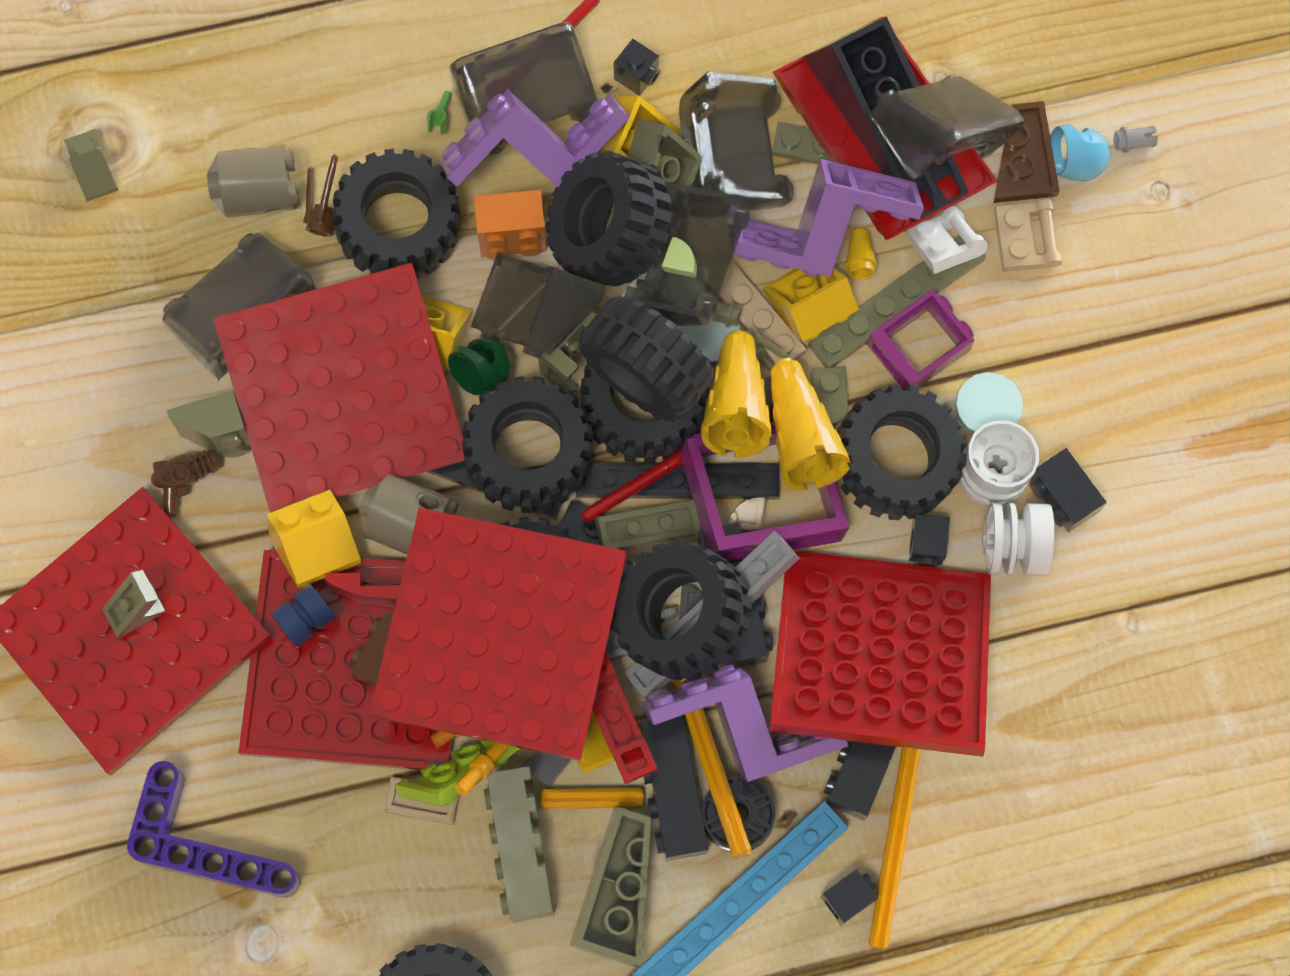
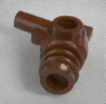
[151,450,220,516]

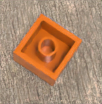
[474,190,547,260]

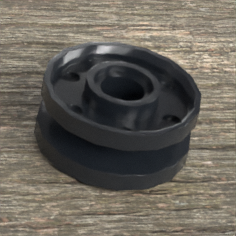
[701,775,776,852]

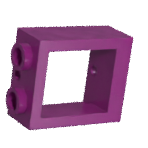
[867,289,975,390]

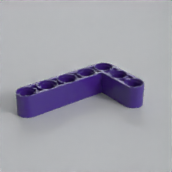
[127,761,301,898]

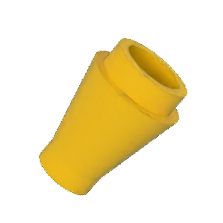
[845,229,878,280]

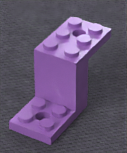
[440,89,630,187]
[730,159,924,277]
[641,665,848,782]

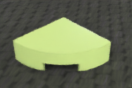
[662,237,697,278]

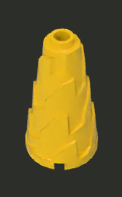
[701,330,771,458]
[770,358,851,490]

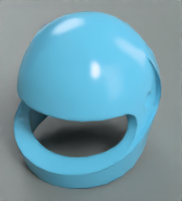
[1050,124,1110,182]

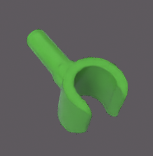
[427,91,452,134]

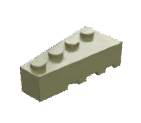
[606,119,704,273]
[484,766,554,923]
[569,806,651,968]

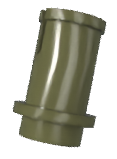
[697,296,742,328]

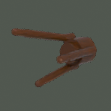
[303,154,338,237]

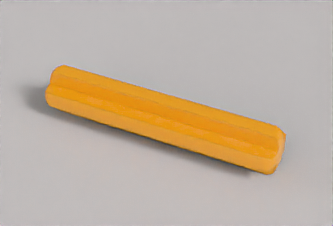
[540,788,644,809]

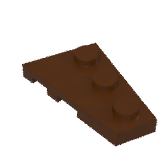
[993,101,1060,203]

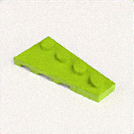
[395,740,521,807]

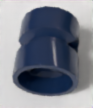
[270,583,336,648]

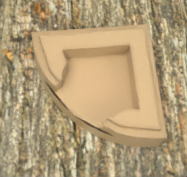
[728,496,765,531]

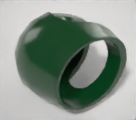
[448,338,512,395]

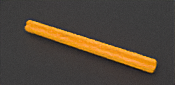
[673,678,751,859]
[868,747,921,950]

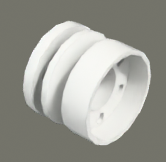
[959,420,1039,507]
[982,502,1054,576]

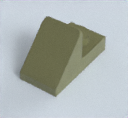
[64,129,118,201]
[102,570,165,637]

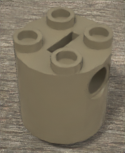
[207,144,300,218]
[359,474,459,554]

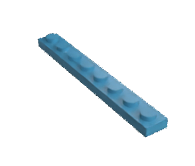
[632,801,849,976]

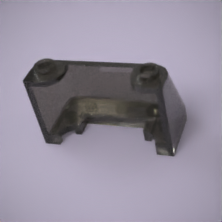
[449,22,598,155]
[679,72,793,215]
[869,75,1025,179]
[624,182,750,326]
[162,232,316,381]
[471,252,607,359]

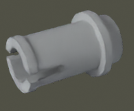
[1113,126,1158,153]

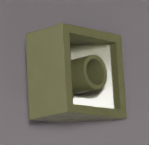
[167,391,251,458]

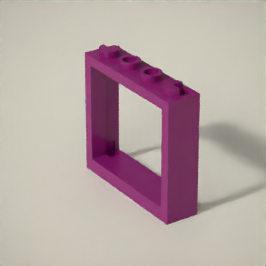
[680,423,849,562]

